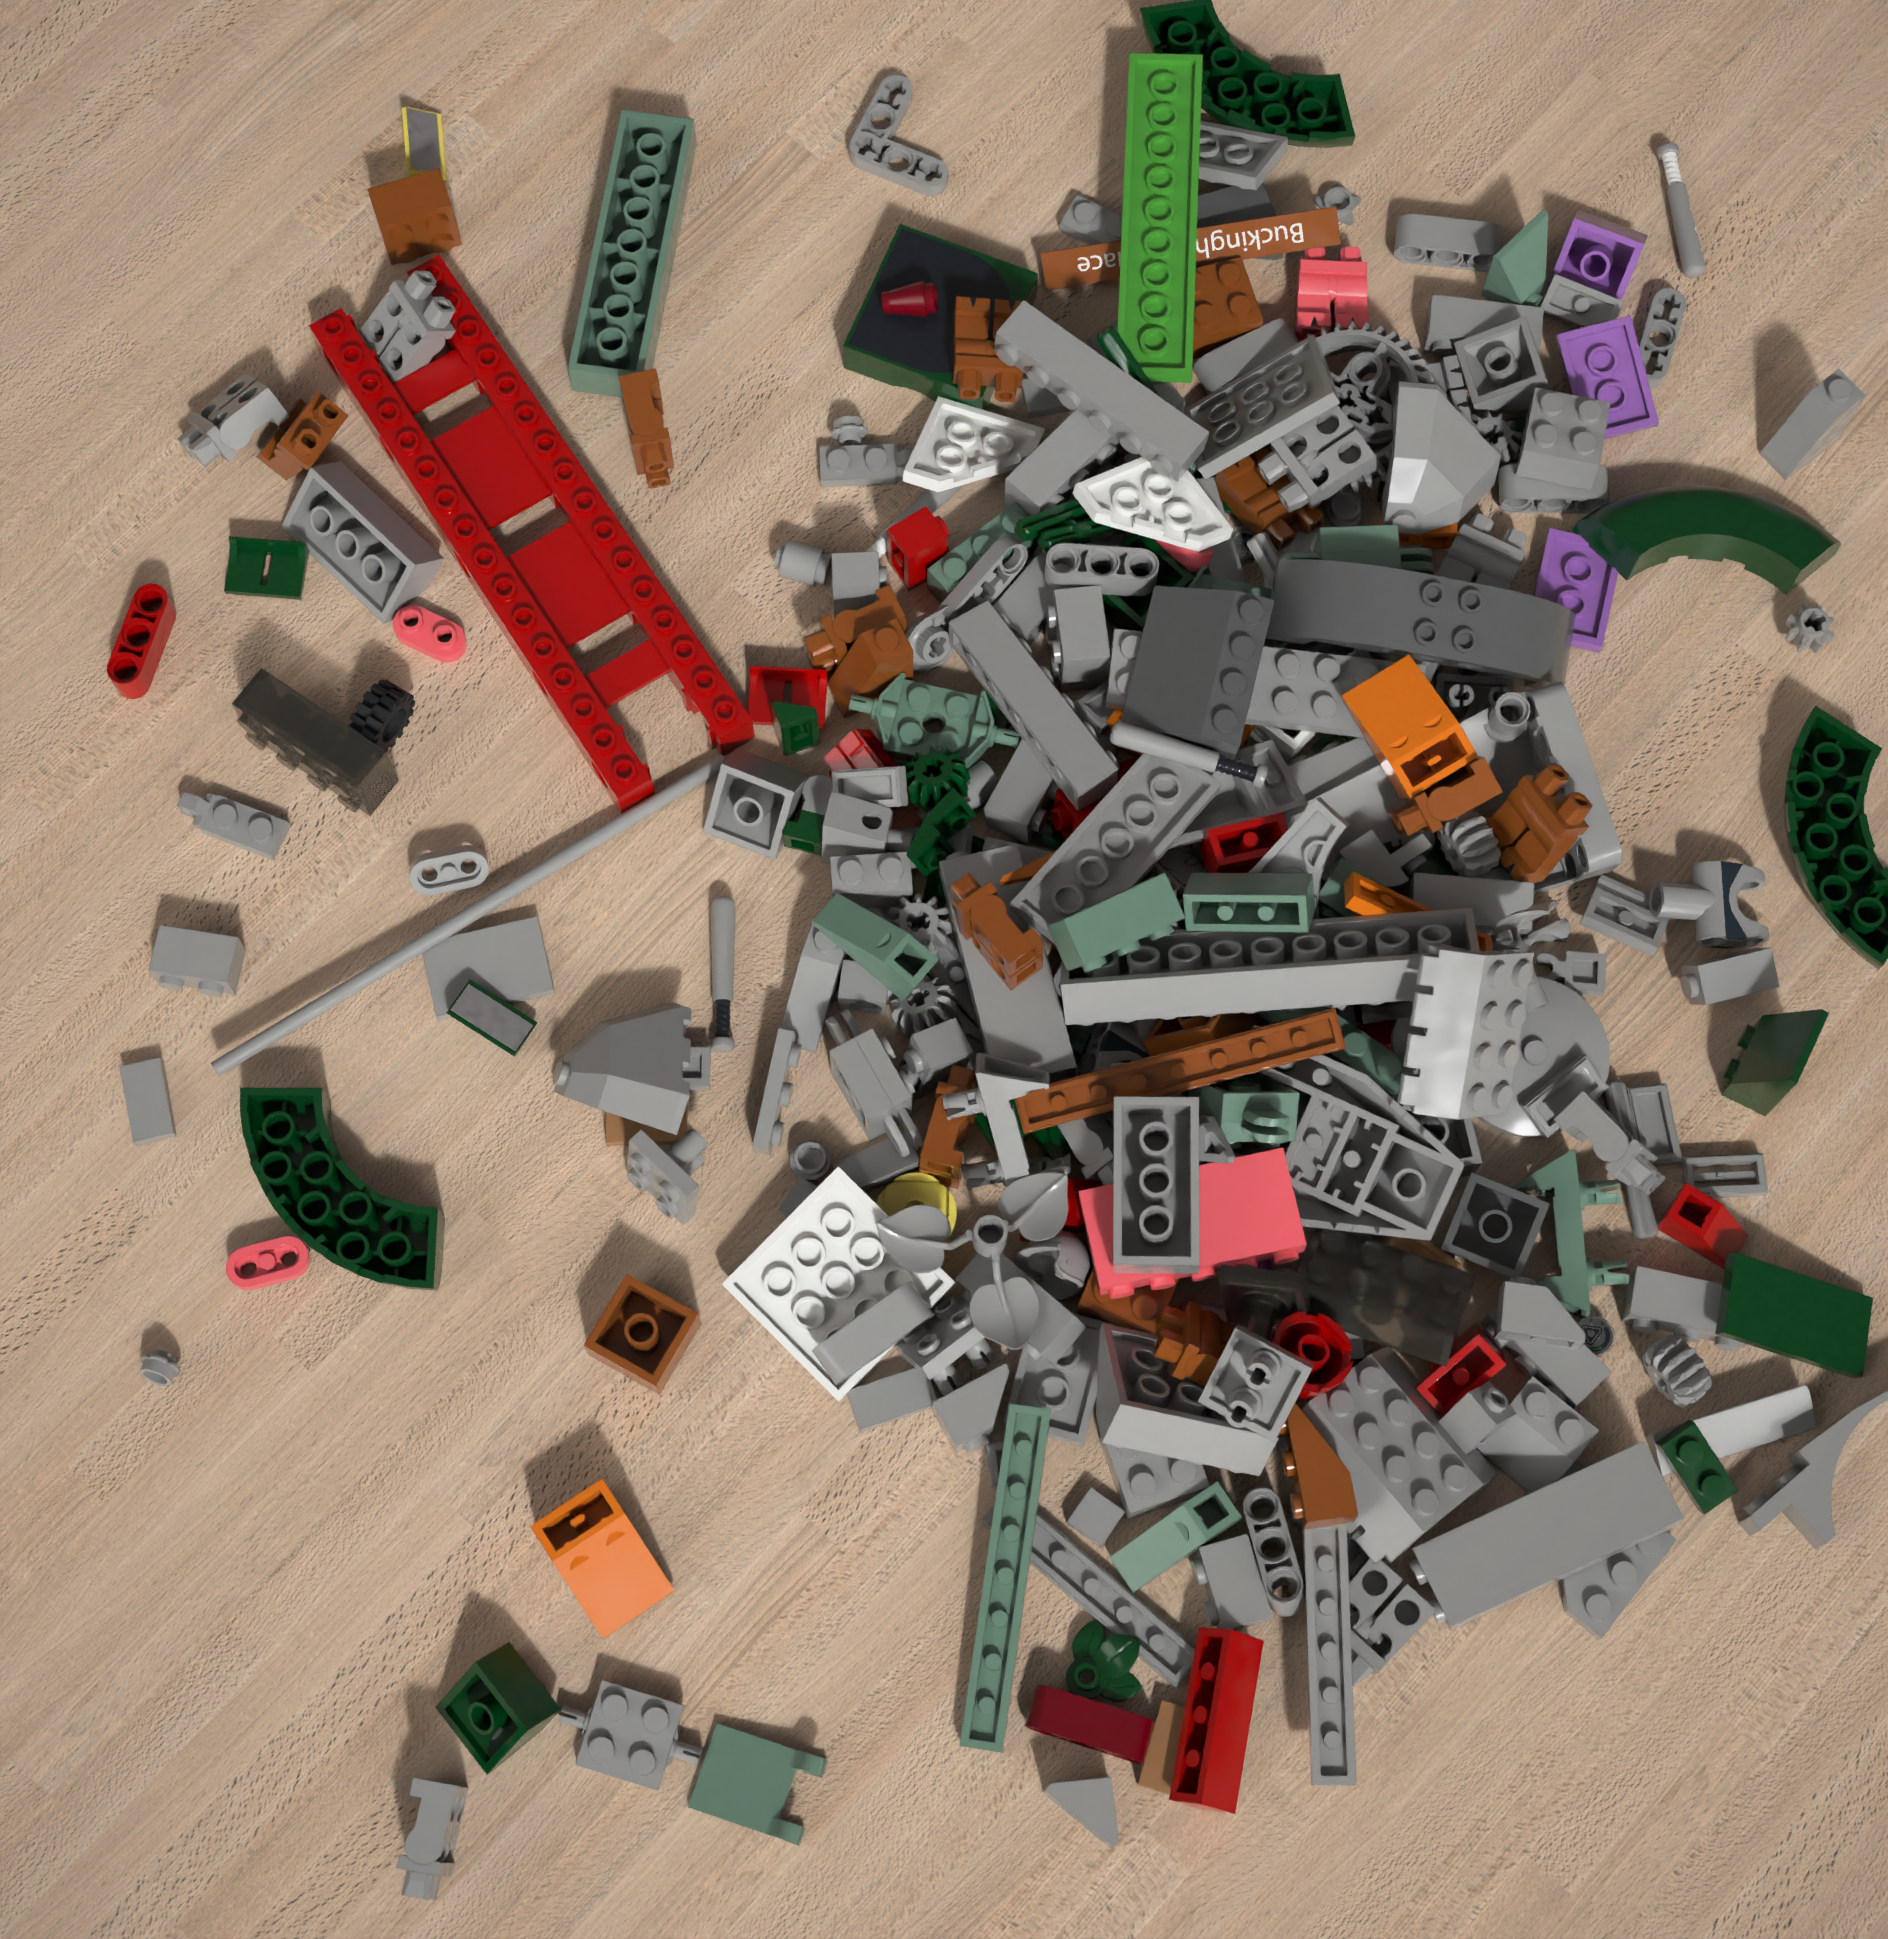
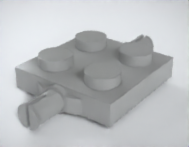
[558,1680,703,1790]

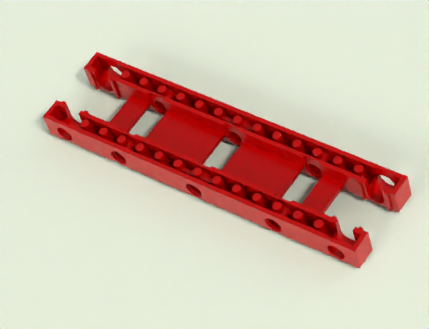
[309,255,755,814]

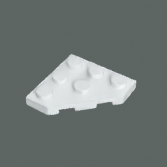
[902,396,1045,492]
[1072,457,1233,552]

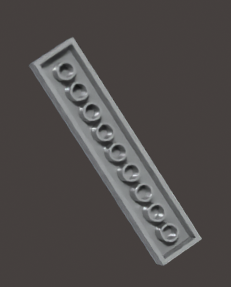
[1061,908,1480,1026]

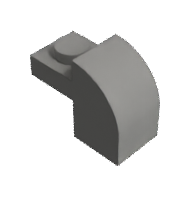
[1335,829,1432,893]

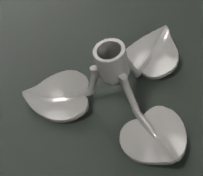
[1492,900,1570,1015]
[877,1172,1068,1350]

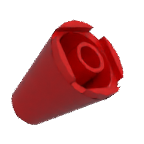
[1271,1311,1353,1404]

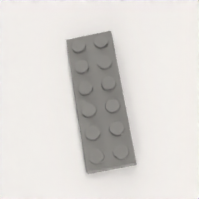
[1009,754,1222,944]

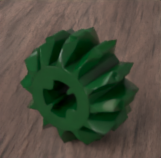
[905,746,971,814]

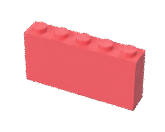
[1079,1148,1307,1299]

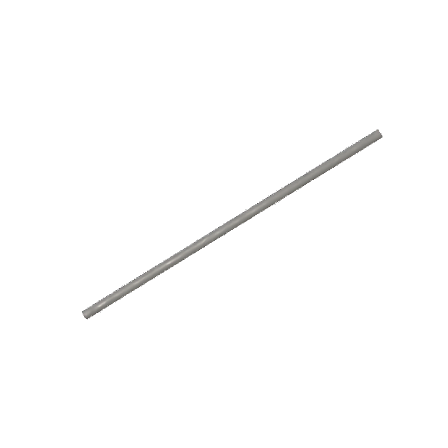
[211,754,726,1076]

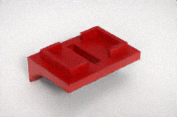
[748,666,828,728]

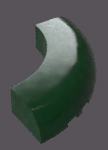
[1139,0,1355,148]
[1572,485,1841,595]
[1784,706,1888,970]
[240,1088,445,1291]

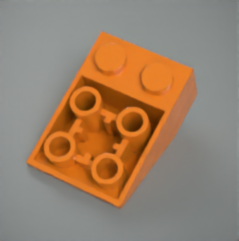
[1340,654,1479,798]
[530,1478,675,1639]

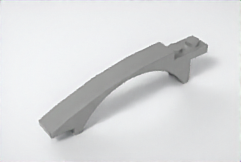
[1739,1391,1888,1549]

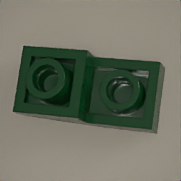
[906,788,977,877]

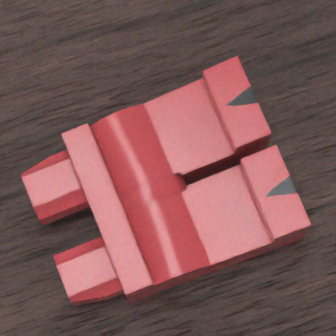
[1294,247,1369,342]

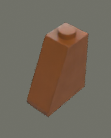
[828,618,914,718]

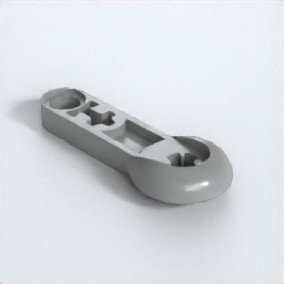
[905,536,1028,672]

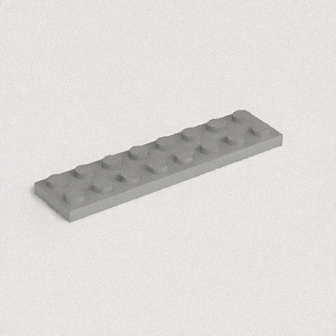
[1106,629,1426,738]

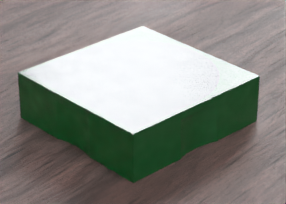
[843,224,1038,410]

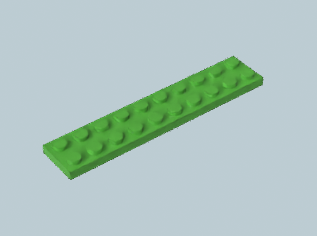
[1117,53,1203,383]

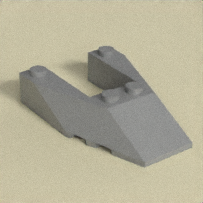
[1199,1025,1465,1241]

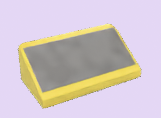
[402,107,447,180]

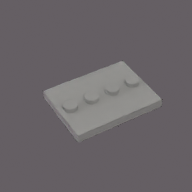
[1183,334,1340,480]

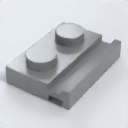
[1579,874,1669,957]

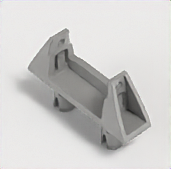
[943,1053,1072,1190]

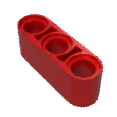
[107,583,177,699]

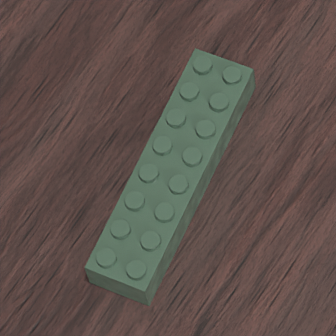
[568,110,697,398]

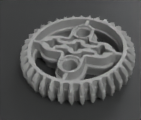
[1281,321,1434,494]

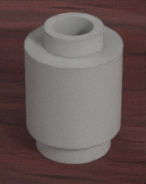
[774,539,832,586]

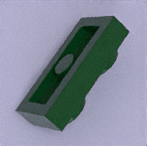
[1655,1420,1738,1515]

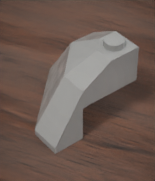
[1382,381,1501,534]
[553,1002,691,1135]

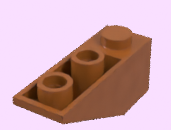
[1279,1403,1358,1530]

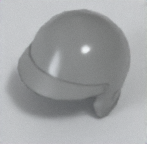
[1013,1230,1092,1301]

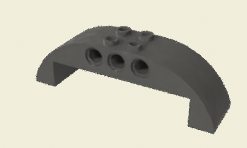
[1266,559,1576,688]

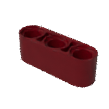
[1024,1684,1156,1764]

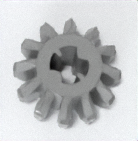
[1471,409,1522,469]
[1438,809,1501,878]
[888,892,952,957]
[890,975,960,1041]
[1642,1334,1712,1408]

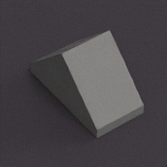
[1044,1777,1119,1849]

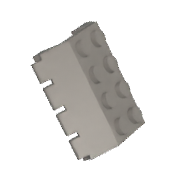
[1397,941,1534,1120]
[1275,1346,1498,1564]

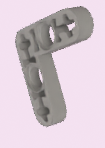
[849,75,948,196]
[1559,288,1686,389]

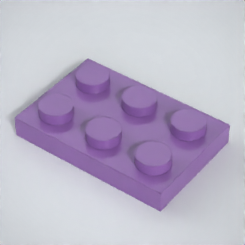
[1555,315,1659,440]
[1533,528,1618,653]

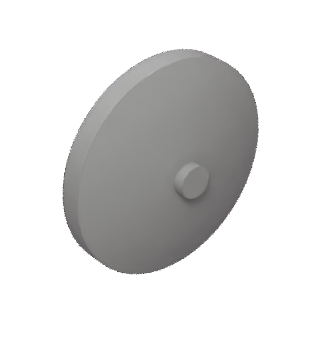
[1476,977,1610,1137]

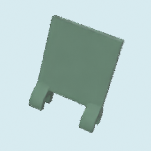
[688,1723,828,1846]

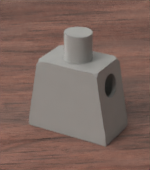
[822,791,914,864]

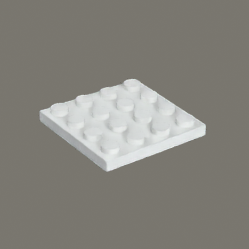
[722,1166,956,1402]

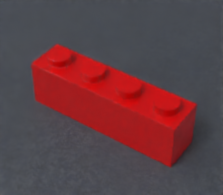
[1169,1627,1264,1814]

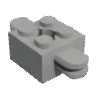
[825,1009,924,1158]

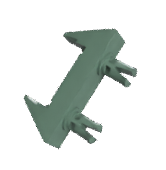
[1512,1150,1629,1319]

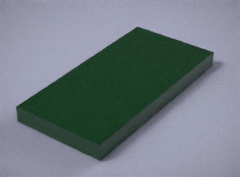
[1715,1252,1873,1378]

